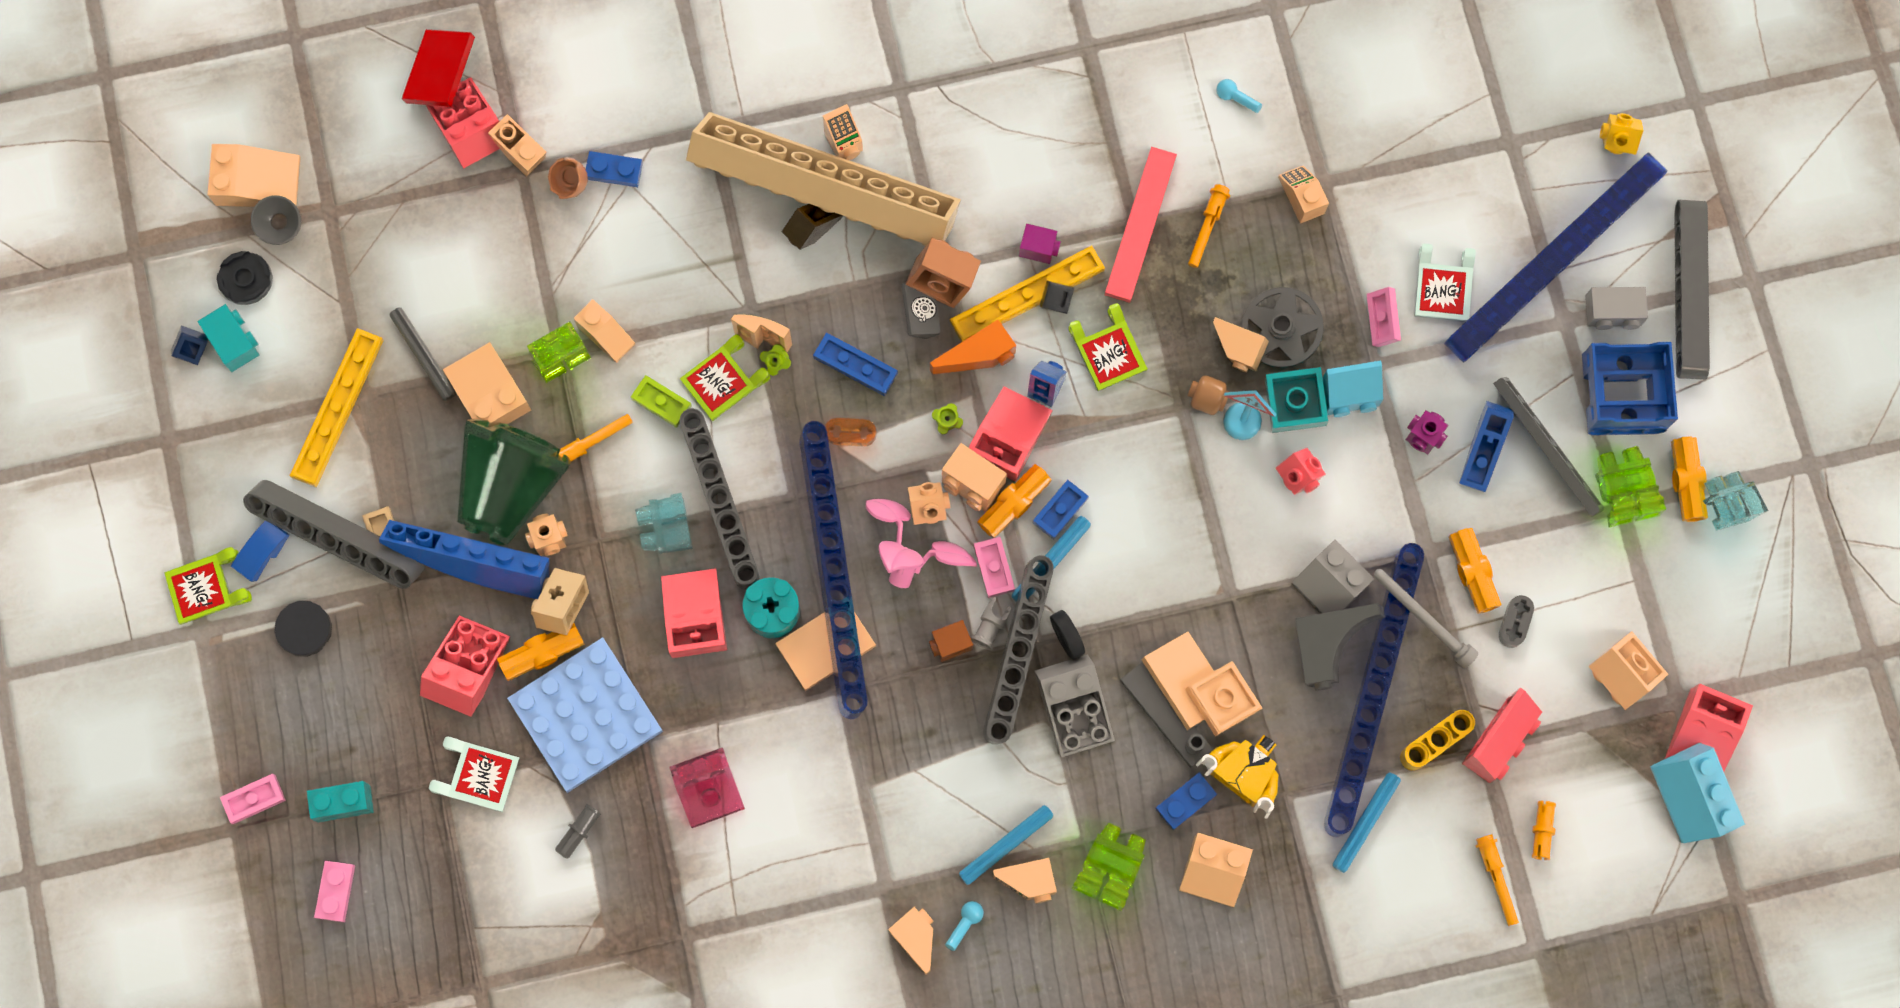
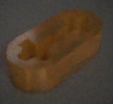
[824,418,877,446]

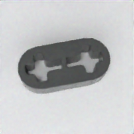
[1499,595,1534,648]

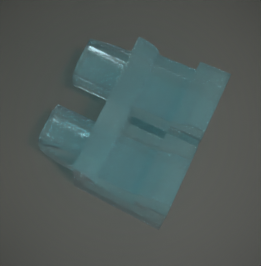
[1703,471,1769,531]
[635,493,693,554]

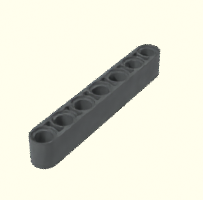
[1674,200,1710,380]
[679,408,760,590]
[243,480,425,589]
[983,555,1054,744]

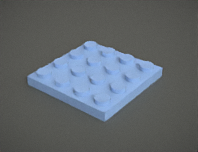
[507,637,663,793]

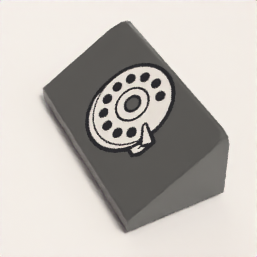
[901,283,941,339]

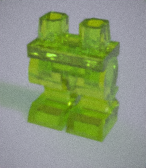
[527,321,591,383]
[1595,446,1666,528]
[1071,823,1146,911]

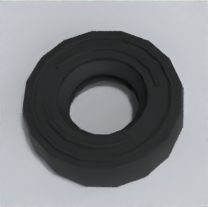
[1050,610,1086,660]

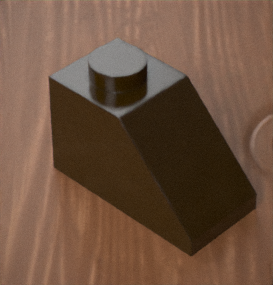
[781,204,843,250]

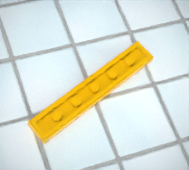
[950,245,1105,342]
[289,328,384,488]

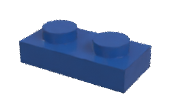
[586,151,643,188]
[1032,479,1089,540]
[1155,772,1217,830]

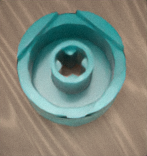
[743,577,800,639]

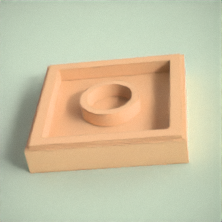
[1185,661,1262,737]

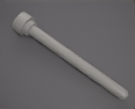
[1374,569,1478,669]

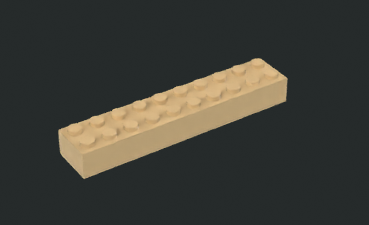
[686,112,961,246]

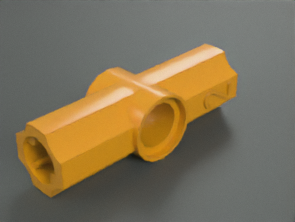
[1671,436,1708,522]
[977,464,1052,538]
[1449,528,1502,614]
[497,623,585,681]

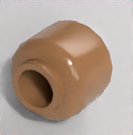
[1187,375,1229,415]

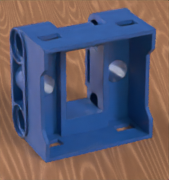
[1582,342,1678,435]

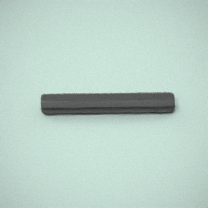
[389,307,456,401]

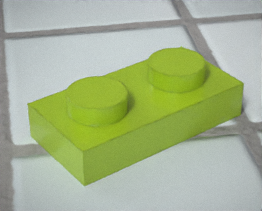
[630,375,692,428]

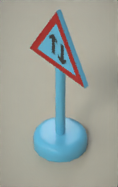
[1223,390,1276,440]

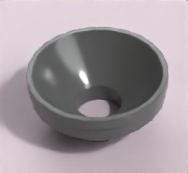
[251,195,301,245]

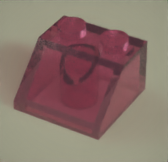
[669,747,745,828]

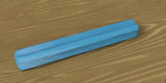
[1012,516,1091,601]
[1333,772,1401,873]
[959,805,1053,885]

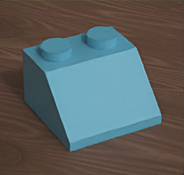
[1323,360,1383,417]

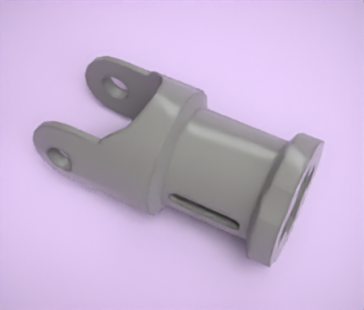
[971,597,1012,650]

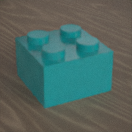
[1265,367,1329,433]

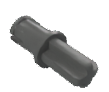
[555,804,601,859]

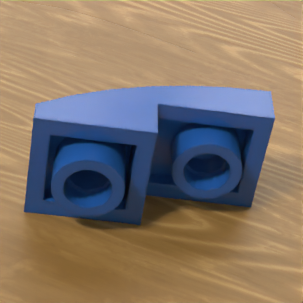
[231,520,289,582]

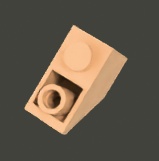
[488,114,547,177]

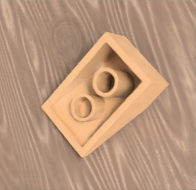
[207,144,300,207]
[443,342,531,438]

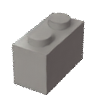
[1585,287,1648,330]

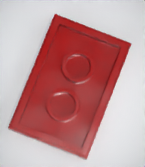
[401,29,475,107]

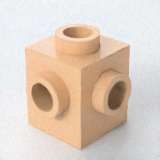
[908,482,950,525]
[525,514,568,556]

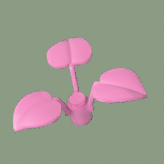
[865,499,978,588]

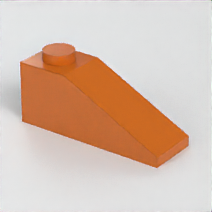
[930,319,1016,374]

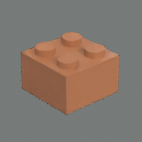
[906,238,981,308]

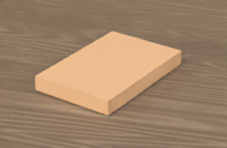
[775,599,876,691]
[1142,632,1214,730]

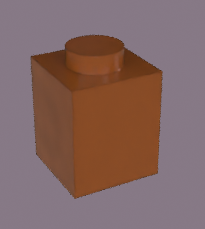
[928,620,973,662]

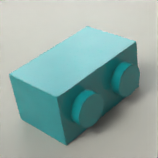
[197,304,260,372]
[307,781,374,823]

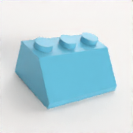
[1650,743,1745,843]

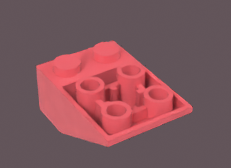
[426,77,500,169]
[969,387,1053,482]
[661,569,727,658]
[420,615,510,717]
[1665,684,1753,771]

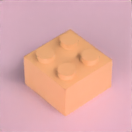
[942,443,1007,512]

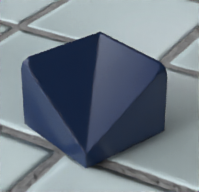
[171,325,208,365]

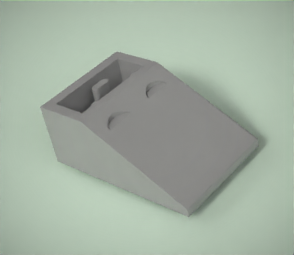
[1035,654,1115,757]

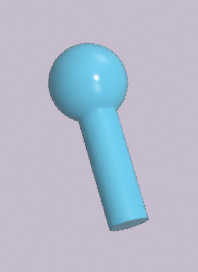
[1216,79,1262,113]
[945,901,984,951]

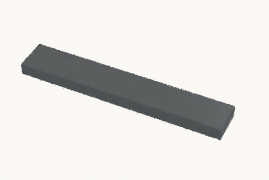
[1493,377,1604,517]

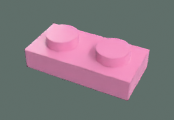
[1367,287,1401,347]
[974,537,1015,598]
[220,774,286,824]
[314,861,355,922]

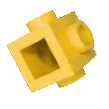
[1599,113,1644,155]

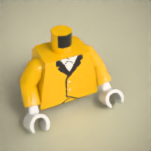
[1196,735,1279,819]

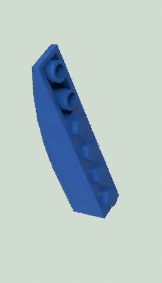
[379,520,549,599]

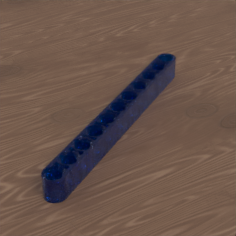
[1444,152,1668,363]
[799,421,867,719]
[1324,543,1424,837]

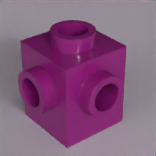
[1405,410,1449,455]

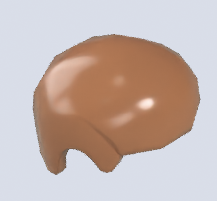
[548,157,588,199]

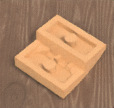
[731,315,792,352]

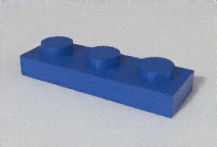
[813,333,898,396]

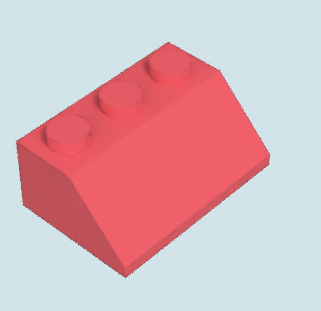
[1462,688,1542,783]

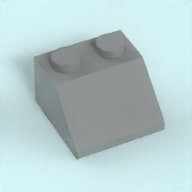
[1292,539,1374,613]

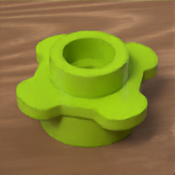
[760,344,791,376]
[932,403,963,434]

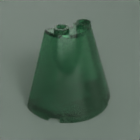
[457,419,571,545]

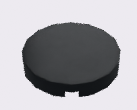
[216,251,273,305]
[274,601,332,657]

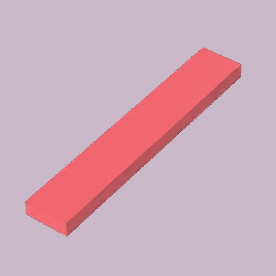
[1105,146,1177,303]

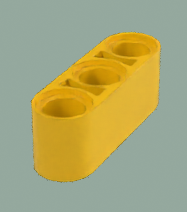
[1400,710,1475,771]

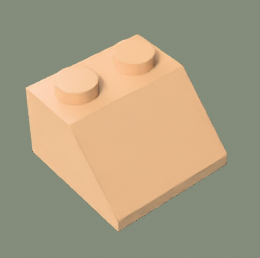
[1588,631,1668,710]
[1179,833,1253,907]

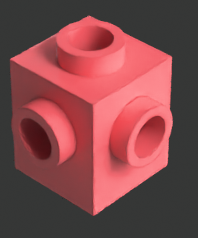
[1276,448,1326,495]

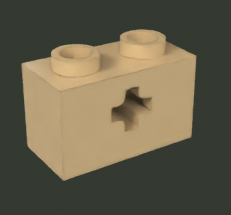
[531,568,589,635]

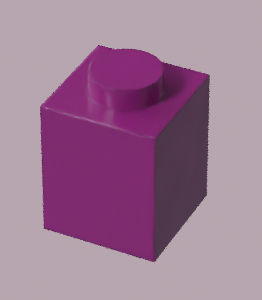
[1019,223,1061,264]

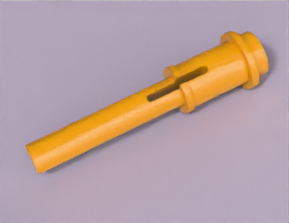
[1188,184,1230,268]
[550,414,633,469]
[1475,834,1519,926]

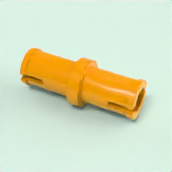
[1532,801,1556,860]

